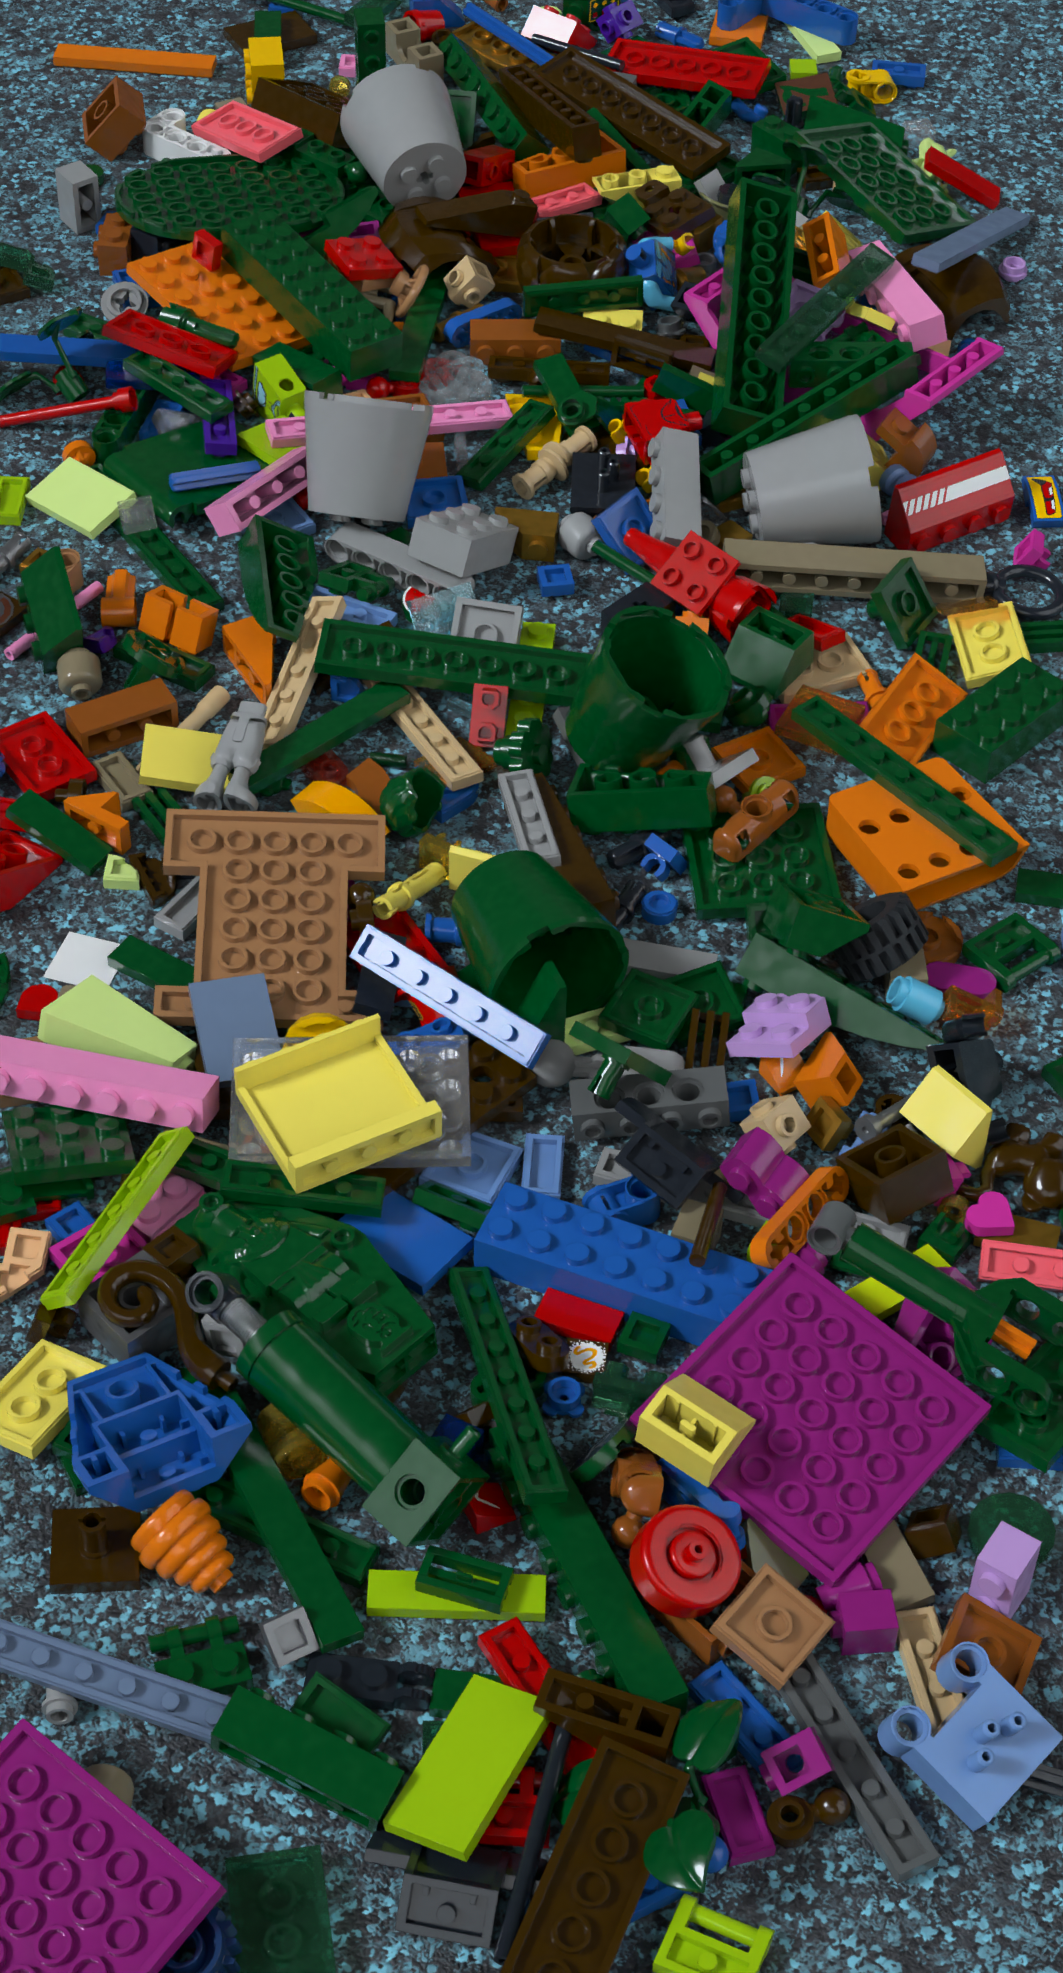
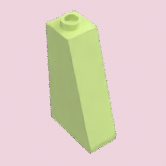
[37,975,198,1071]

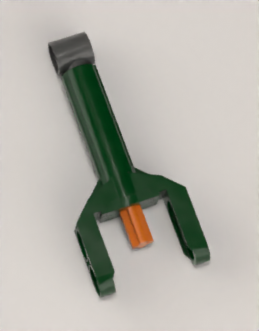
[806,1201,1063,1417]

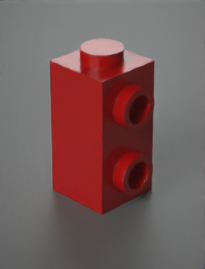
[463,145,515,187]

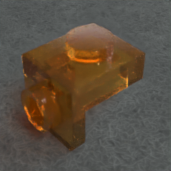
[942,985,1004,1038]

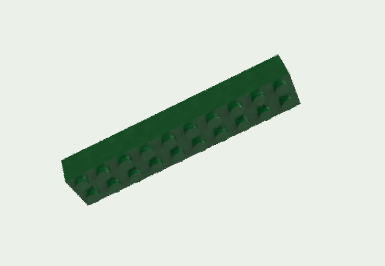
[710,177,798,437]

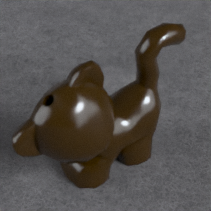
[955,1123,1063,1213]

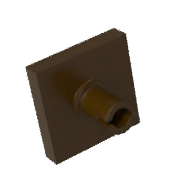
[49,1506,142,1594]

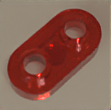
[300,749,348,788]

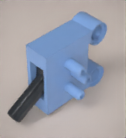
[877,1641,1063,1832]

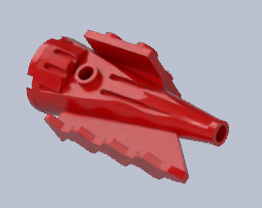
[623,528,777,643]

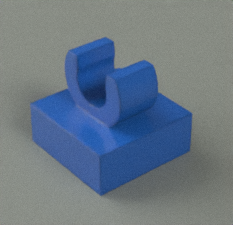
[640,833,687,882]

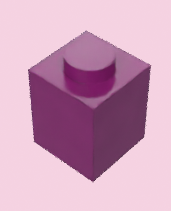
[828,1589,899,1656]

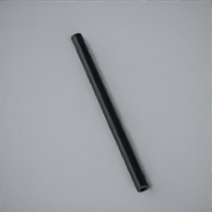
[493,1725,573,1966]

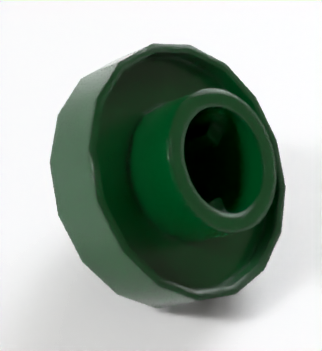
[725,685,773,728]

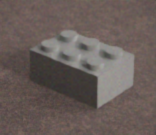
[407,503,519,578]

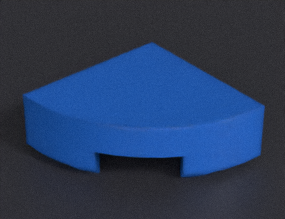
[330,675,365,703]

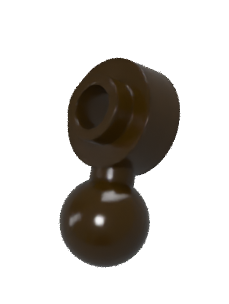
[347,883,376,936]
[767,1787,851,1848]

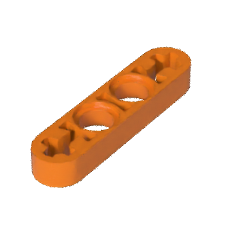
[750,1166,849,1269]

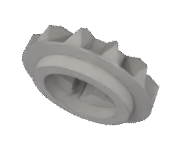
[101,281,149,321]

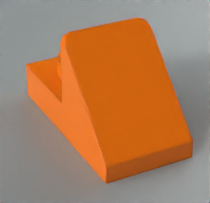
[64,791,131,855]

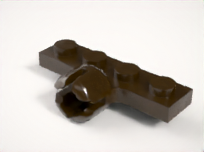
[487,355,611,386]

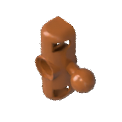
[713,779,799,862]
[610,1447,664,1549]

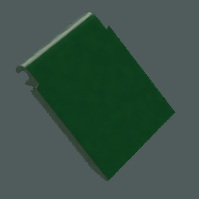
[103,420,269,528]

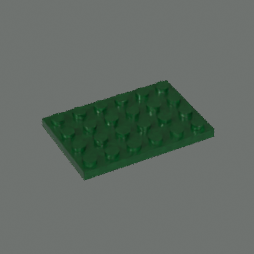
[792,122,976,245]

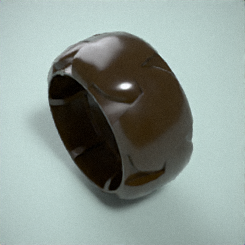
[516,214,629,313]

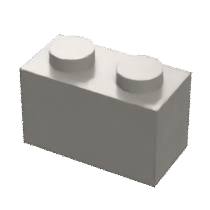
[55,160,101,235]

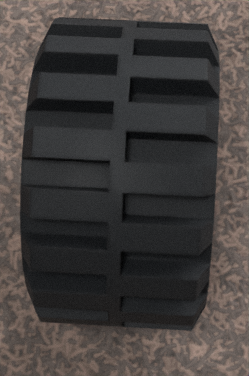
[831,892,929,982]

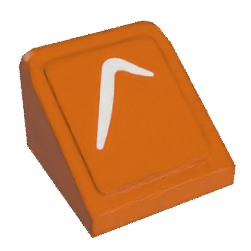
[758,1053,805,1096]

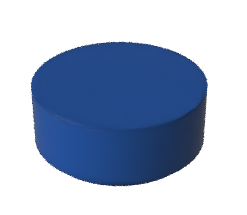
[641,890,678,925]

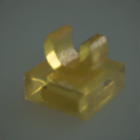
[419,833,462,881]

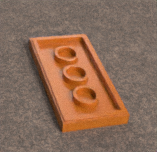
[859,652,968,765]

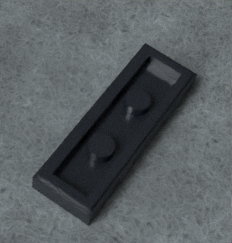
[352,931,407,1022]

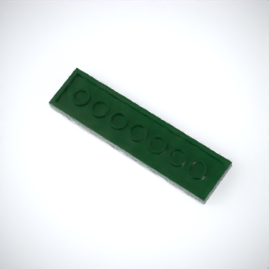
[314,618,593,707]

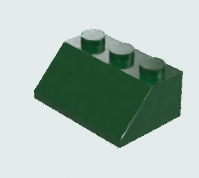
[16,546,83,674]
[763,880,871,959]

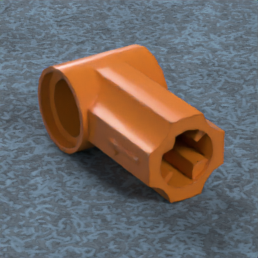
[101,569,137,627]

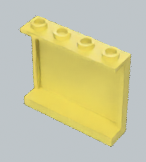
[234,1013,442,1194]

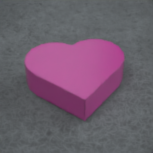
[964,1191,1015,1237]

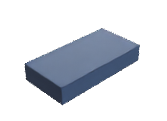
[521,1133,565,1199]

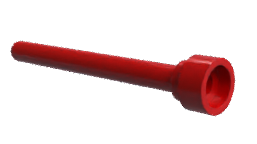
[0,386,138,428]

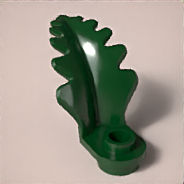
[557,389,648,434]

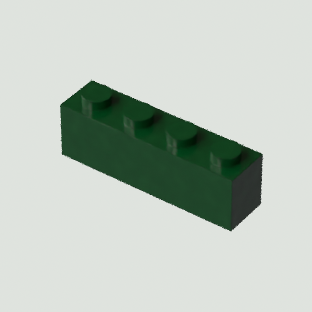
[211,1685,404,1833]

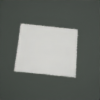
[43,931,120,985]

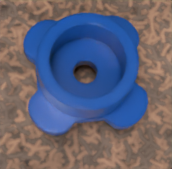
[542,1376,585,1418]

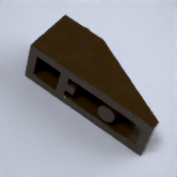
[533,1668,681,1765]

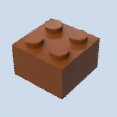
[82,76,146,162]

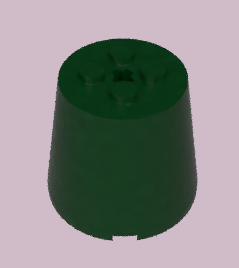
[565,605,732,773]
[451,850,629,1018]

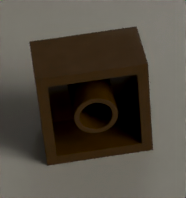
[835,1124,954,1226]

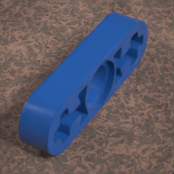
[443,297,522,348]

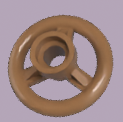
[389,264,429,318]

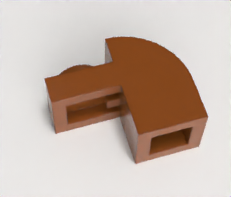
[875,407,937,477]

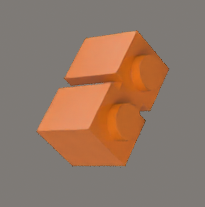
[138,585,219,655]

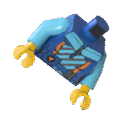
[626,233,695,312]

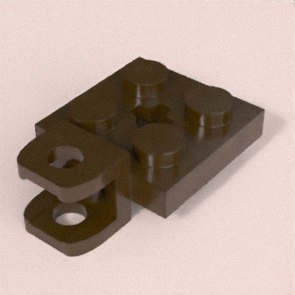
[635,180,716,240]

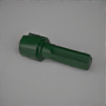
[159,302,240,349]

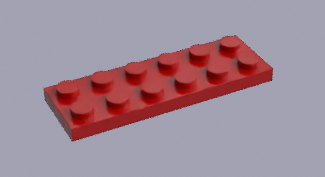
[606,38,771,99]

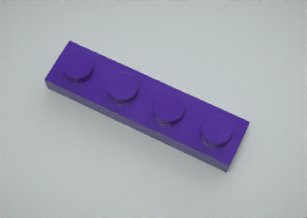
[200,379,237,457]

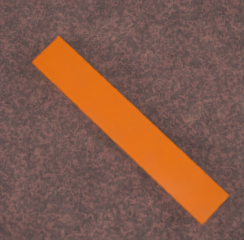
[53,43,217,78]

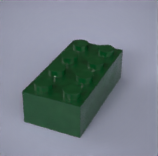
[931,657,1063,784]

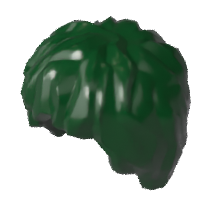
[379,767,446,838]

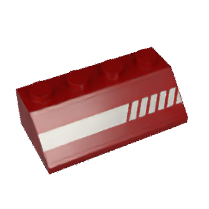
[884,448,1015,552]

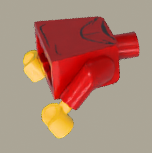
[608,398,702,493]

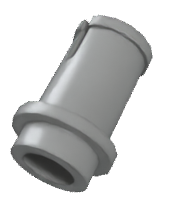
[41,1688,78,1725]

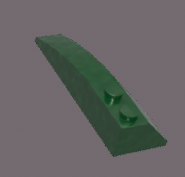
[238,514,318,643]
[735,932,945,1050]

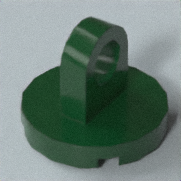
[121,630,186,689]

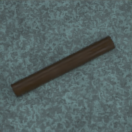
[689,1182,727,1267]

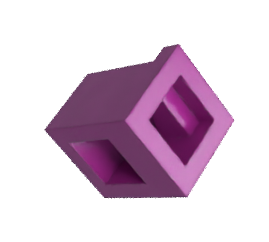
[758,1727,836,1797]

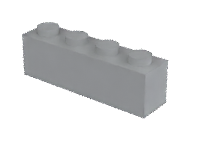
[648,427,702,547]

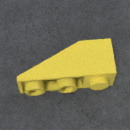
[592,165,682,208]

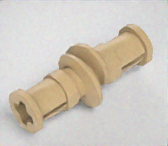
[512,425,598,500]

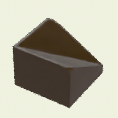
[904,1503,962,1560]

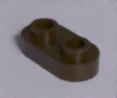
[509,1316,570,1373]

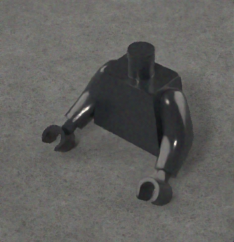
[926,1012,1010,1146]

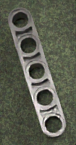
[324,522,475,610]

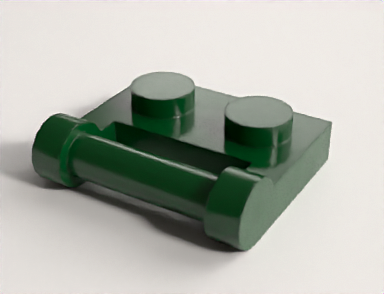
[962,912,1061,993]

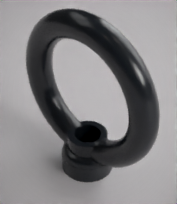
[983,564,1063,621]

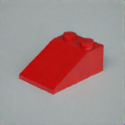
[0,829,64,912]

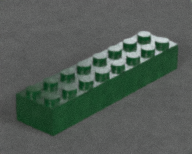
[221,210,403,382]

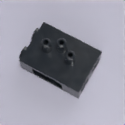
[570,447,636,518]

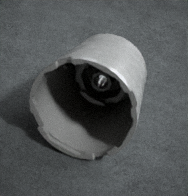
[340,64,467,206]
[304,390,434,526]
[740,414,882,545]

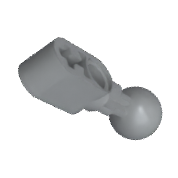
[528,1039,684,1088]

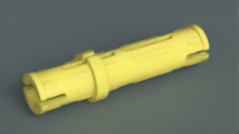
[372,862,447,920]

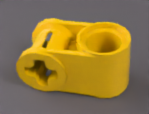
[846,69,898,104]

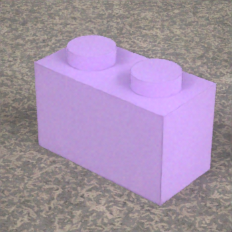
[968,1521,1042,1619]

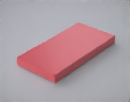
[191,100,304,163]

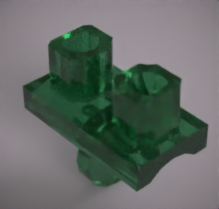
[591,1361,667,1423]

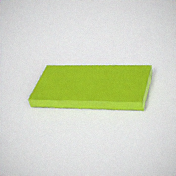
[382,1674,551,1862]

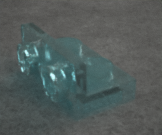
[406,582,475,635]

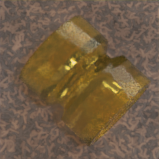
[257,1403,328,1479]

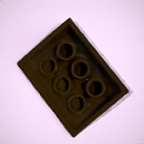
[251,77,350,149]

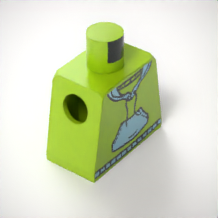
[252,353,306,420]

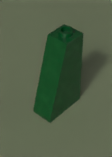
[804,95,909,155]

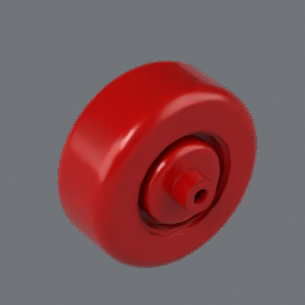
[629,1504,741,1619]

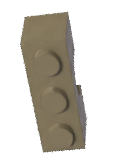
[385,17,444,81]

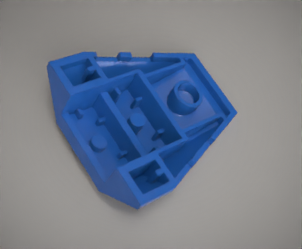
[67,1352,253,1512]

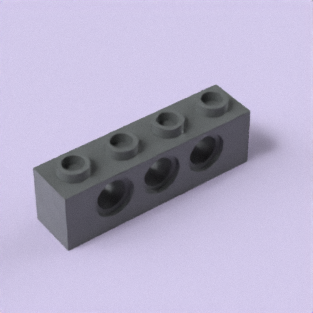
[569,1065,730,1141]

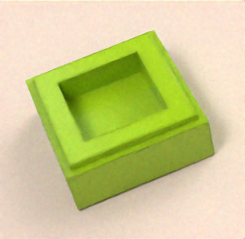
[789,59,818,80]

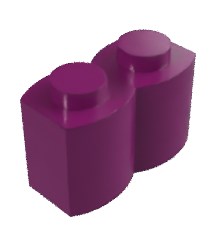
[719,1127,809,1220]

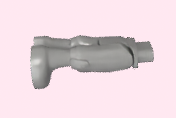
[193,701,267,811]

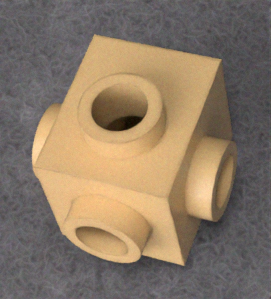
[443,255,496,308]
[739,1094,812,1155]

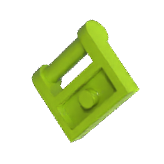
[652,1893,775,1973]

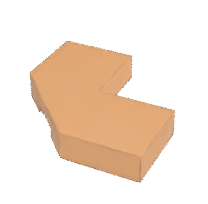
[0,1227,52,1303]

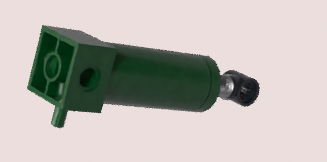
[185,1271,490,1547]

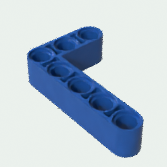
[717,0,858,46]

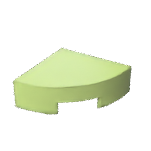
[103,854,140,890]

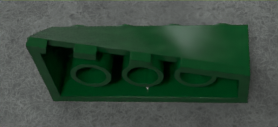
[566,763,718,835]

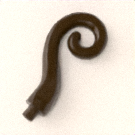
[97,1259,239,1393]

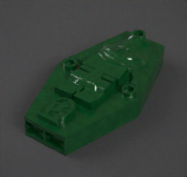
[170,1190,438,1396]

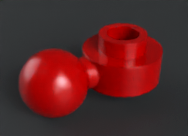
[366,376,421,399]

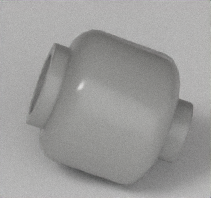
[558,512,605,560]

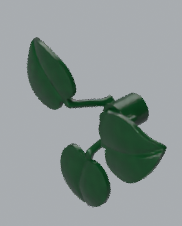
[751,139,872,221]
[0,306,94,403]
[553,1698,743,1893]

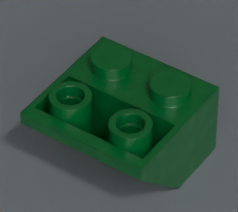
[724,606,814,700]

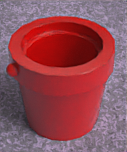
[403,9,445,44]

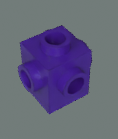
[596,0,644,44]

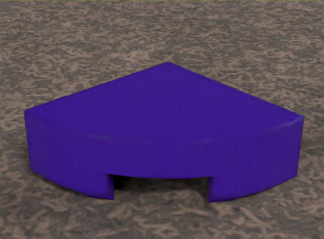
[83,626,117,654]

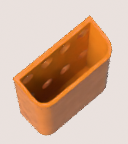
[826,757,1030,911]

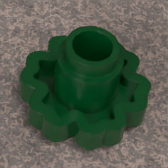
[493,718,553,776]

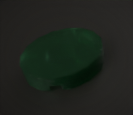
[967,1492,1056,1569]

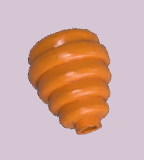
[131,1489,234,1594]

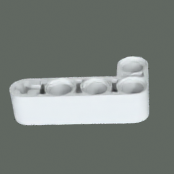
[142,108,231,161]

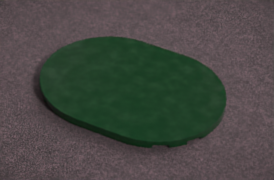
[114,154,345,241]

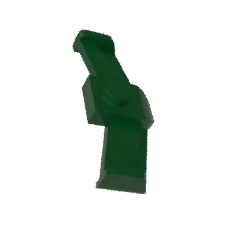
[0,1166,94,1225]

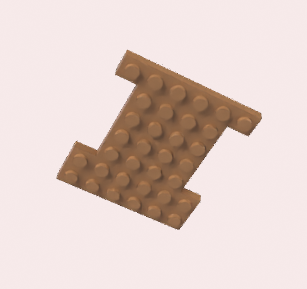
[153,808,386,1031]

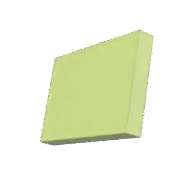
[25,457,138,540]

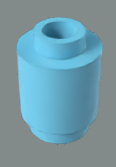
[886,976,945,1025]

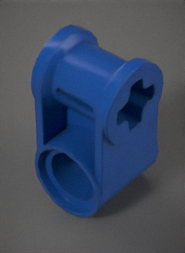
[582,1176,661,1226]

